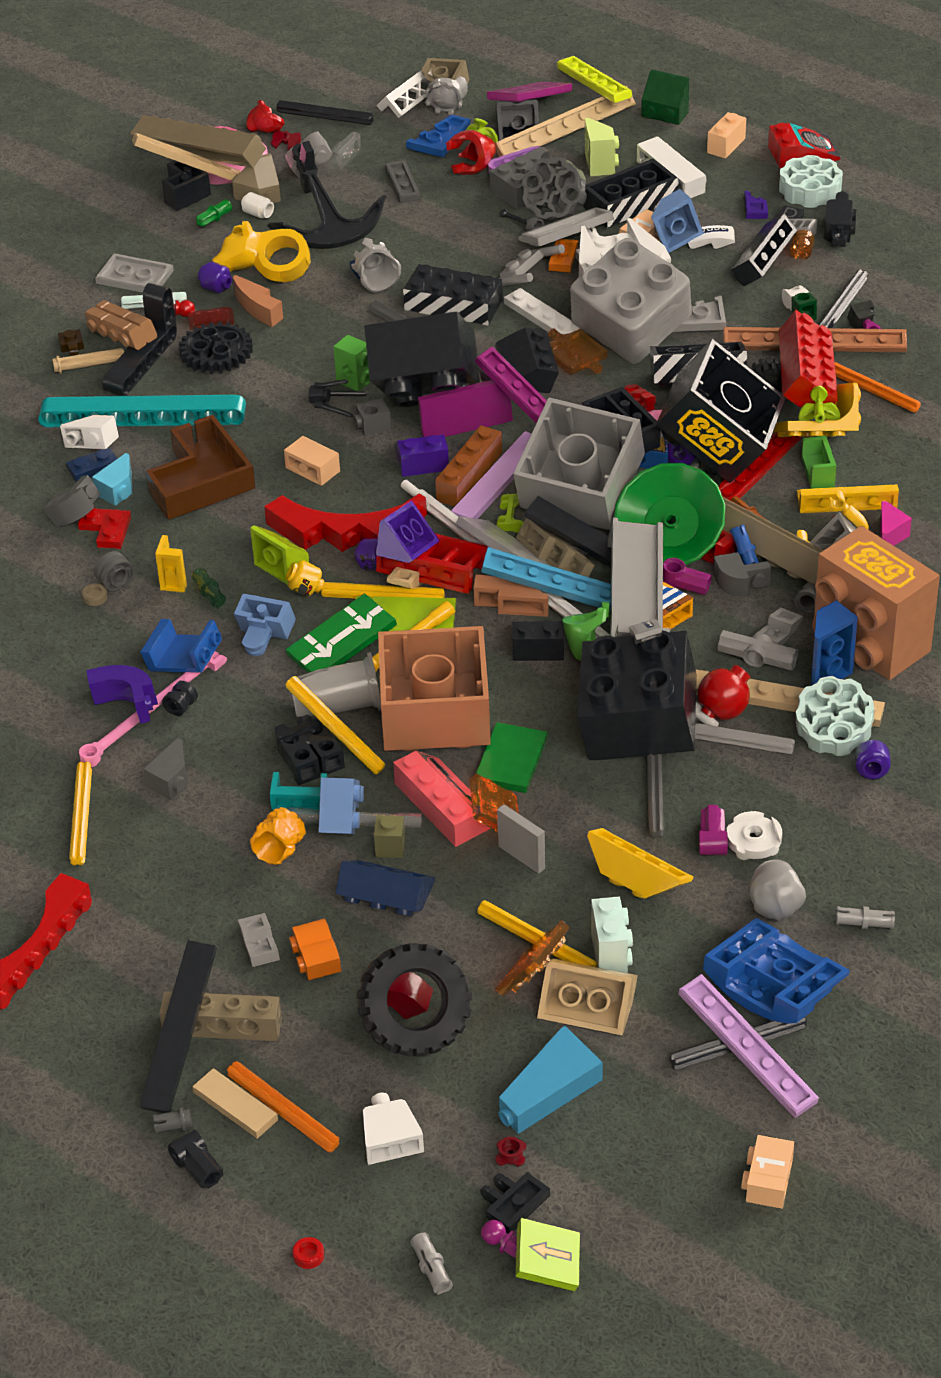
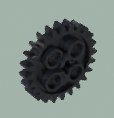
[179,321,253,374]

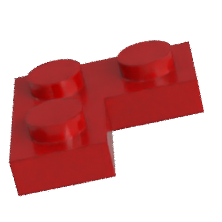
[78,508,132,549]

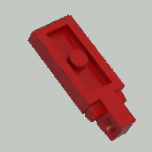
[624,384,656,411]

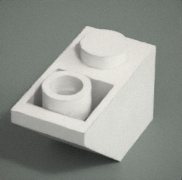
[60,415,119,449]

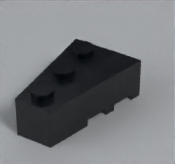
[582,387,661,453]

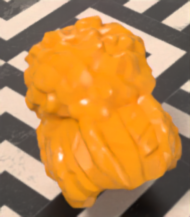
[250,807,306,865]

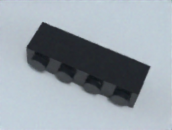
[731,214,797,286]

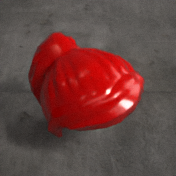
[246,100,285,133]

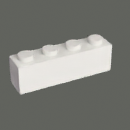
[637,137,707,198]

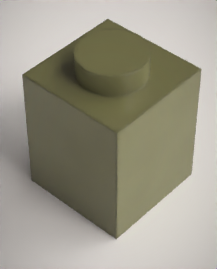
[374,815,405,858]

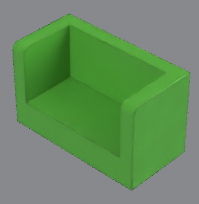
[801,436,836,489]

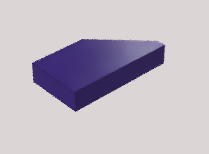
[744,191,768,219]

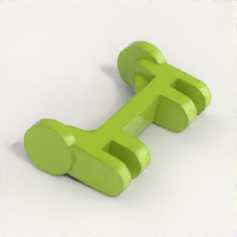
[496,493,524,532]

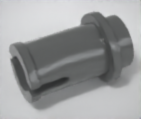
[153,1107,192,1134]

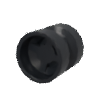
[162,680,198,717]

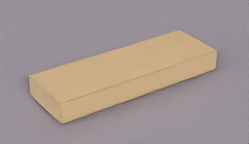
[193,1068,278,1139]

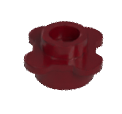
[495,1137,526,1167]

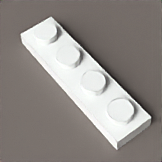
[504,288,581,342]

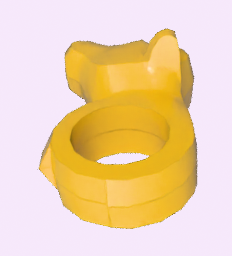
[212,221,311,283]

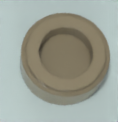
[82,583,108,606]

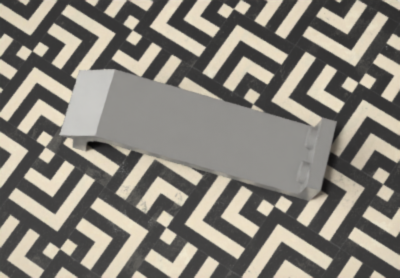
[608,518,670,638]

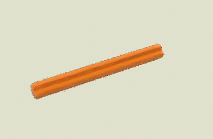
[834,362,921,413]
[227,1061,340,1152]

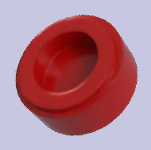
[293,1237,324,1269]

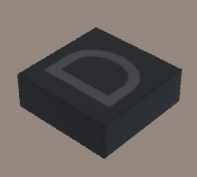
[777,205,804,219]

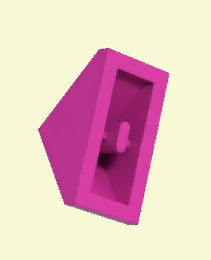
[880,501,912,546]

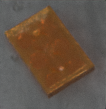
[495,920,570,996]

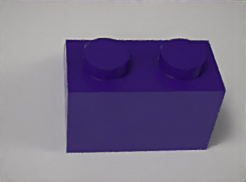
[395,434,449,477]

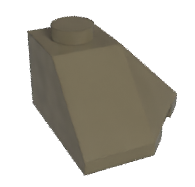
[421,58,470,84]
[232,153,281,203]

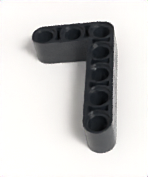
[103,283,177,396]

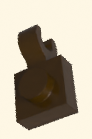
[58,329,84,356]

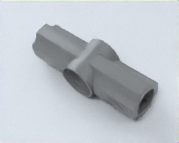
[718,630,798,671]

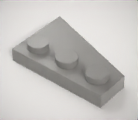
[673,296,726,332]

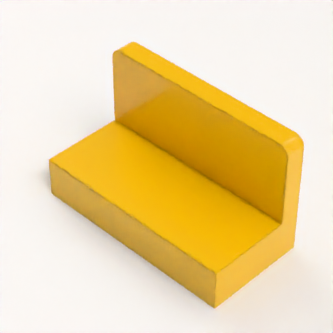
[155,535,187,592]

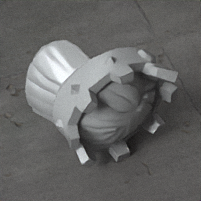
[425,76,468,115]
[352,238,401,293]

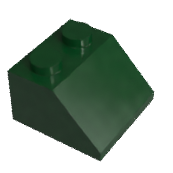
[641,69,689,125]

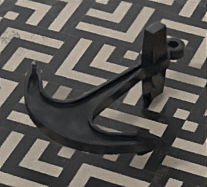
[267,141,386,249]

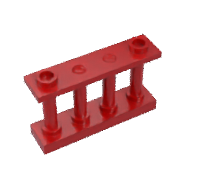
[376,533,488,594]

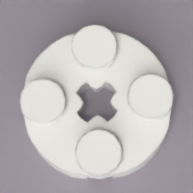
[727,811,782,860]

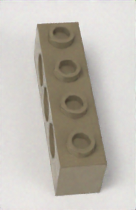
[159,991,282,1041]

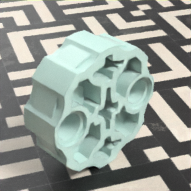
[779,155,843,208]
[796,676,874,756]

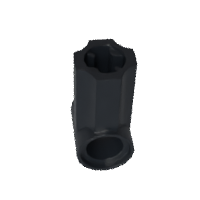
[168,1129,223,1189]

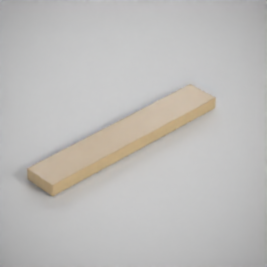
[132,133,241,181]

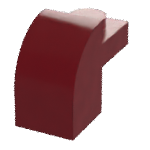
[387,972,433,1019]

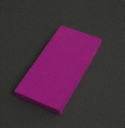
[487,82,572,102]
[418,380,513,437]

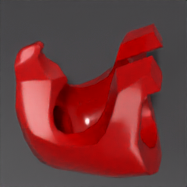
[446,130,496,175]

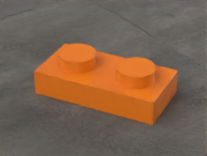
[549,239,578,273]

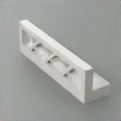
[376,71,430,118]

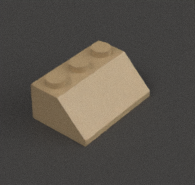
[537,959,638,1035]

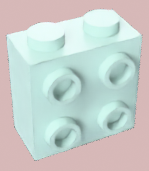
[591,897,633,973]

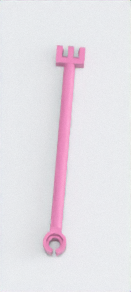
[79,651,227,767]

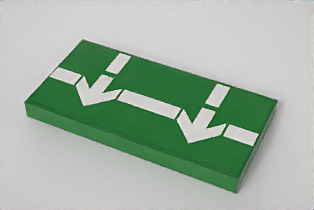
[286,593,397,673]

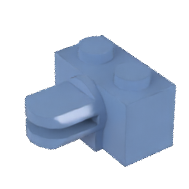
[234,594,296,656]

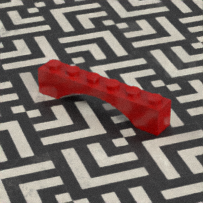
[0,873,92,1010]

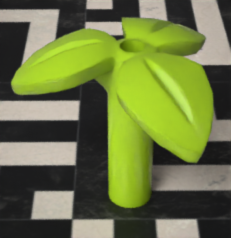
[466,118,498,143]
[798,386,840,423]

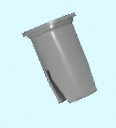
[292,652,381,717]

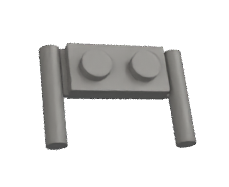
[499,244,565,287]

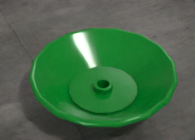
[614,463,726,565]

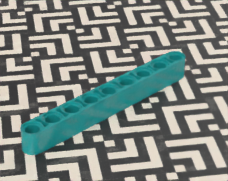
[38,395,246,427]

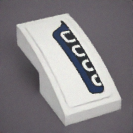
[688,225,735,249]

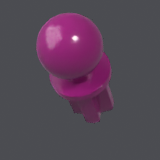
[481,1220,517,1259]

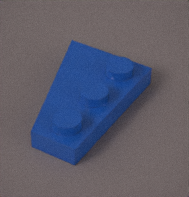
[406,115,471,157]

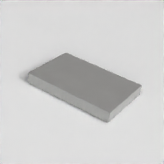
[95,254,174,293]

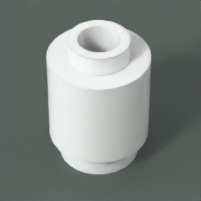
[241,192,274,219]

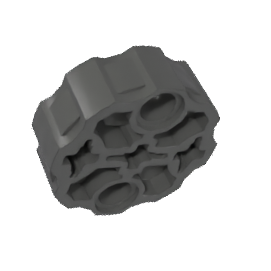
[522,156,587,222]

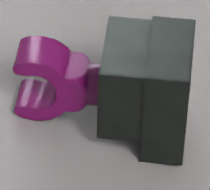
[847,300,881,329]

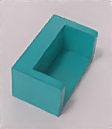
[270,772,328,813]

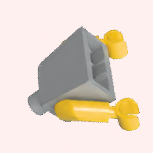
[797,490,869,550]

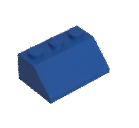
[811,600,858,686]

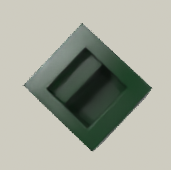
[782,285,817,320]

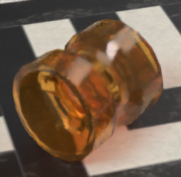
[790,230,815,260]

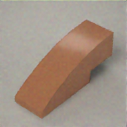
[233,275,283,327]
[474,575,549,617]

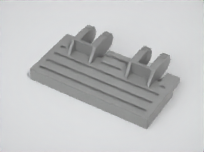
[518,207,614,247]

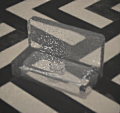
[322,131,361,171]

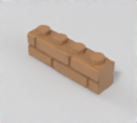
[85,300,157,350]

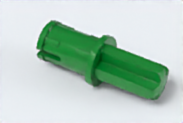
[196,199,232,227]

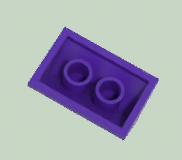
[376,500,440,563]

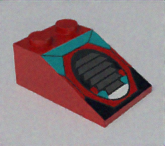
[768,123,841,169]

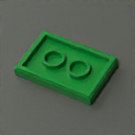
[475,722,548,793]

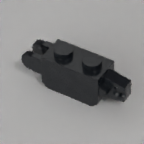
[824,191,857,247]

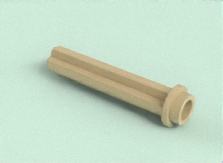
[52,348,125,374]

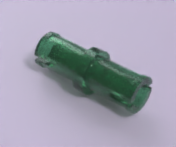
[192,568,226,608]

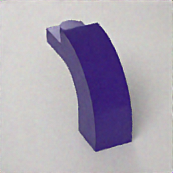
[86,665,158,724]

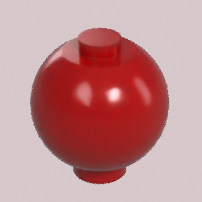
[697,664,751,721]

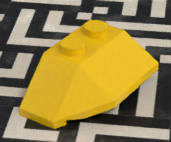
[587,828,694,899]

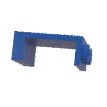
[141,619,222,673]

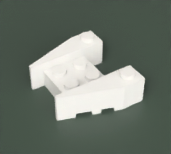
[579,218,671,277]

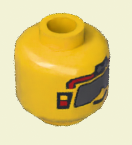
[285,560,324,597]

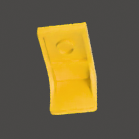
[773,383,861,437]

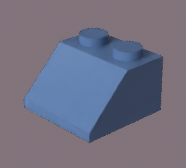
[651,189,704,253]

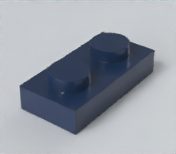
[66,447,118,482]

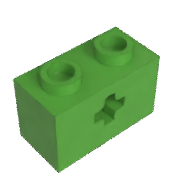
[334,335,371,391]

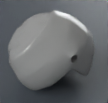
[749,859,806,921]

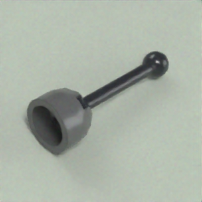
[500,209,544,231]

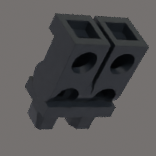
[275,715,345,786]

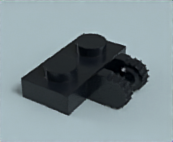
[480,1172,550,1234]

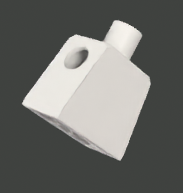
[363,1093,424,1165]

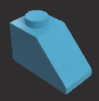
[92,453,132,506]

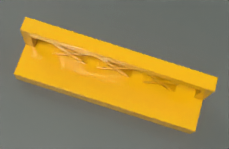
[797,485,899,513]

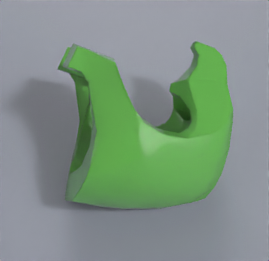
[563,602,609,661]

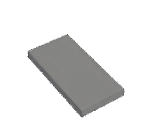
[456,516,551,566]

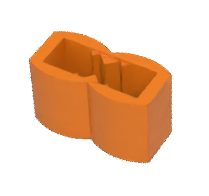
[289,918,342,981]

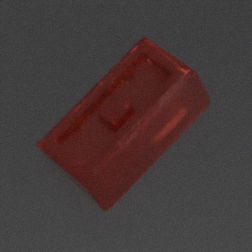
[188,306,234,330]

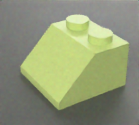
[585,118,619,176]

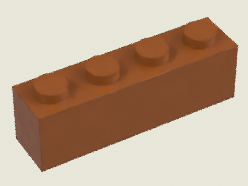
[435,425,502,507]

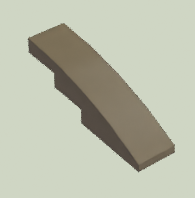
[516,518,595,577]

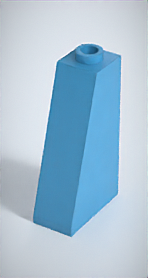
[498,1026,603,1134]

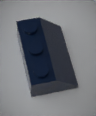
[335,860,436,916]

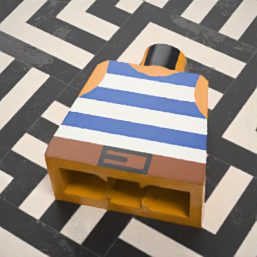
[663,582,693,629]

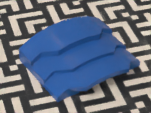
[703,918,850,1024]

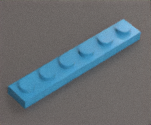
[481,547,611,611]

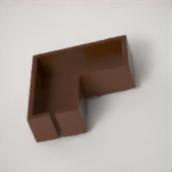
[146,415,256,520]

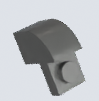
[43,475,101,527]
[713,552,771,596]

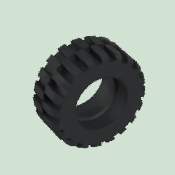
[356,943,473,1057]

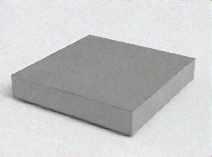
[497,805,545,874]

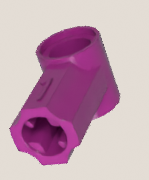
[663,558,712,595]
[699,805,728,855]

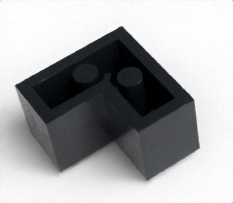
[162,160,211,211]

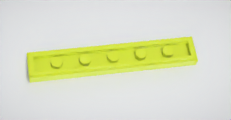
[557,56,633,103]

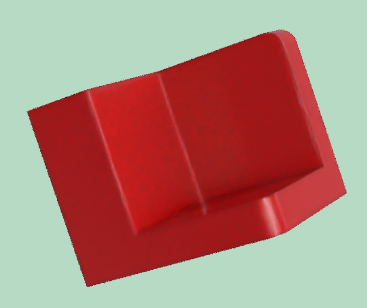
[701,530,736,564]

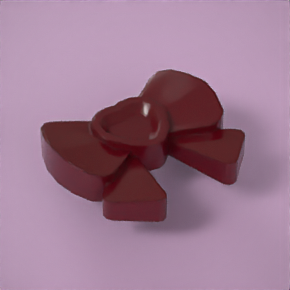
[271,130,302,150]

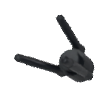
[308,379,367,417]

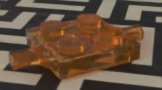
[548,328,607,375]

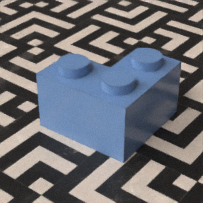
[319,778,364,834]

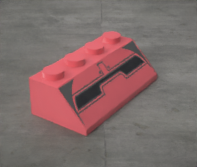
[393,751,498,847]

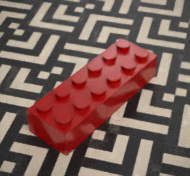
[779,310,838,408]

